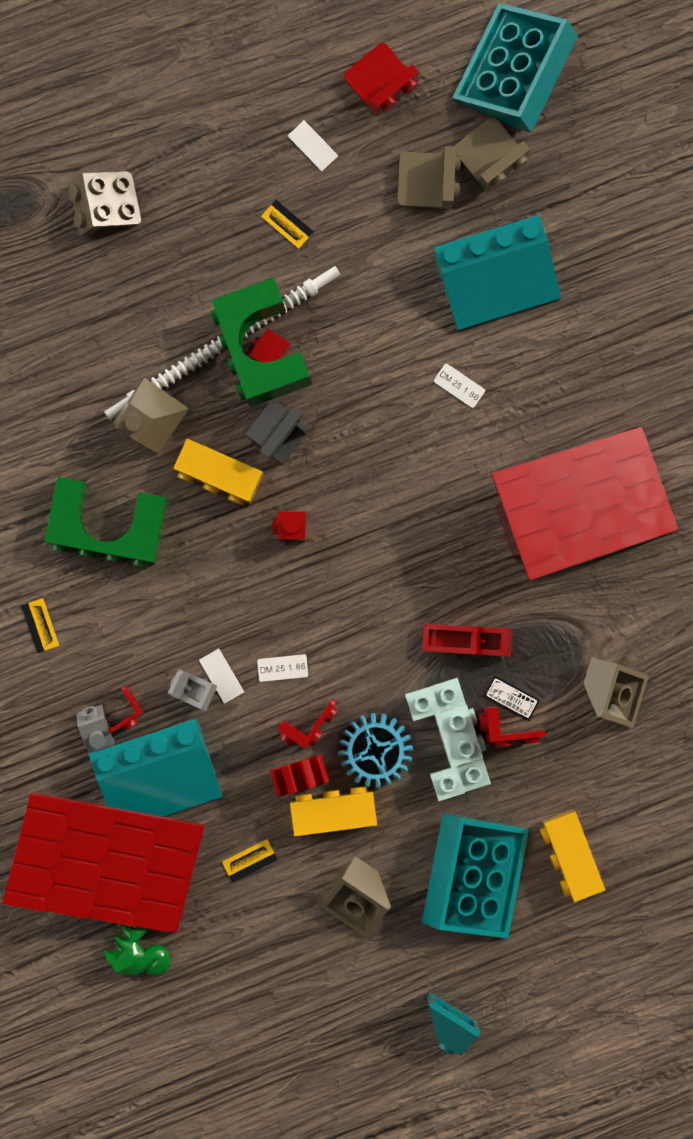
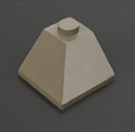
[113,377,189,454]
[584,657,649,728]
[320,856,391,938]

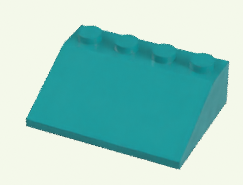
[452,3,578,133]
[433,215,561,331]
[89,718,223,817]
[422,813,529,938]

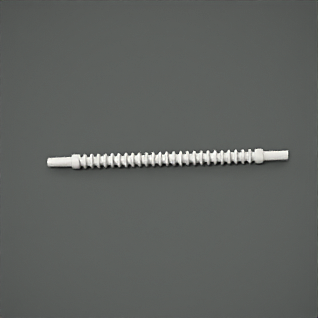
[104,266,340,420]

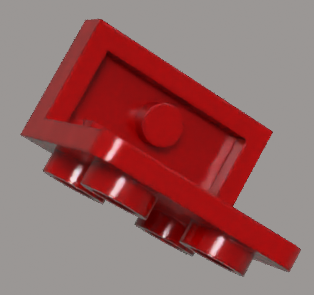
[344,42,419,117]
[277,699,338,748]
[478,706,546,747]

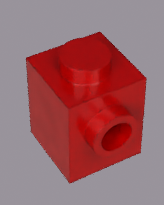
[248,328,291,363]
[272,511,306,541]

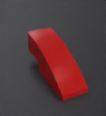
[422,624,512,657]

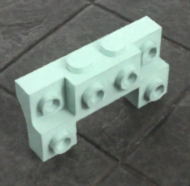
[405,678,491,801]

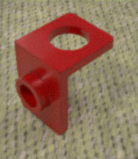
[108,686,145,734]

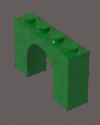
[210,277,313,407]
[45,477,168,568]

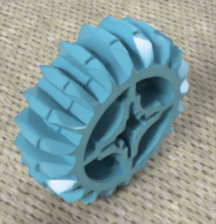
[338,713,413,788]

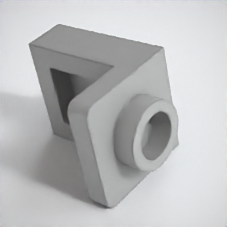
[168,669,217,711]
[77,705,115,753]

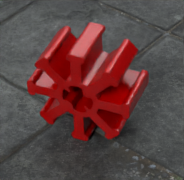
[269,754,329,797]

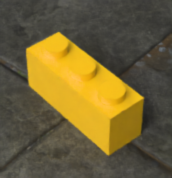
[173,439,264,506]
[290,786,377,836]
[540,809,606,902]

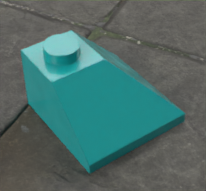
[427,992,481,1055]

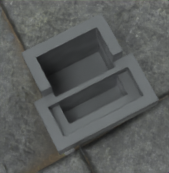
[246,399,309,466]

